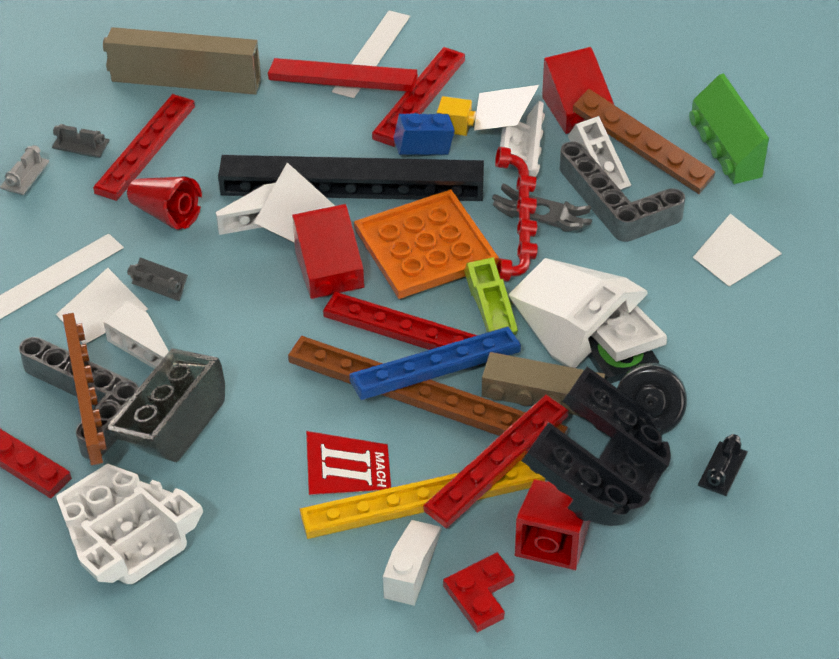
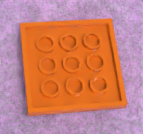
[354,190,499,299]

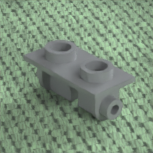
[0,145,49,195]

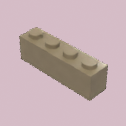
[481,352,605,417]

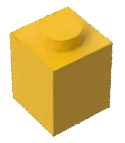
[437,96,476,136]

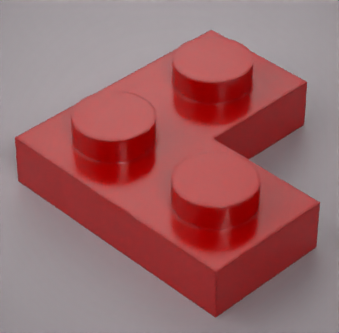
[443,552,515,633]

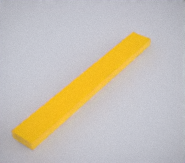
[299,461,545,539]

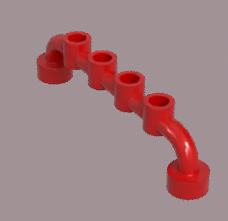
[495,146,538,282]

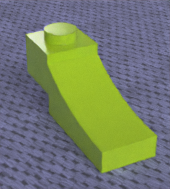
[464,257,518,335]

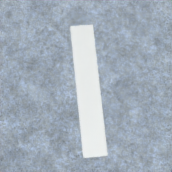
[332,11,410,98]
[0,234,124,319]

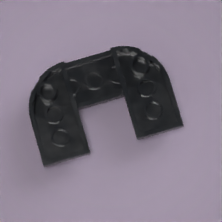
[521,366,671,526]

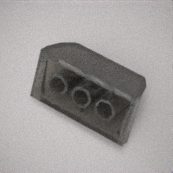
[105,348,225,463]

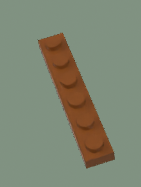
[573,89,716,194]
[62,313,107,466]

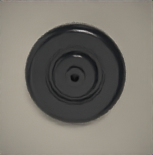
[617,363,687,435]

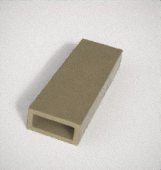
[103,27,261,95]

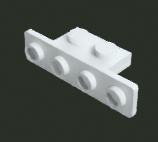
[500,101,545,177]

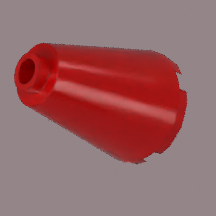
[127,176,202,229]

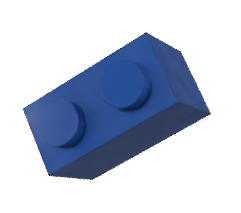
[394,113,455,155]

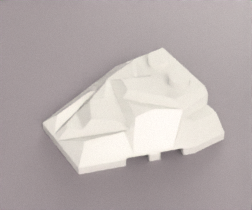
[56,464,203,584]

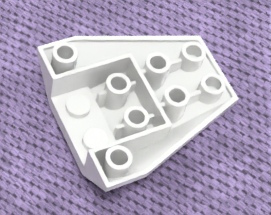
[508,258,648,368]

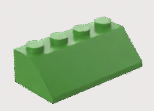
[689,73,769,184]

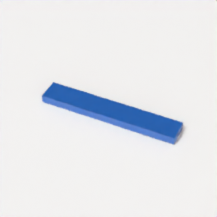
[349,327,521,400]

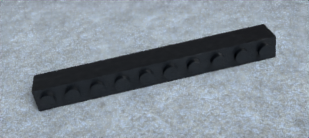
[218,155,484,201]

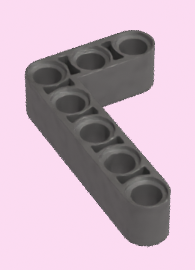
[560,141,685,242]
[19,337,142,459]

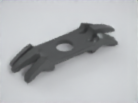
[492,183,592,231]

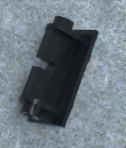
[698,434,748,496]

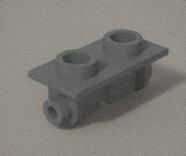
[52,124,110,157]
[127,257,188,301]

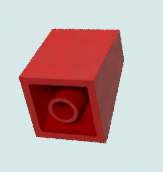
[542,47,614,134]
[292,204,364,299]
[515,479,590,570]

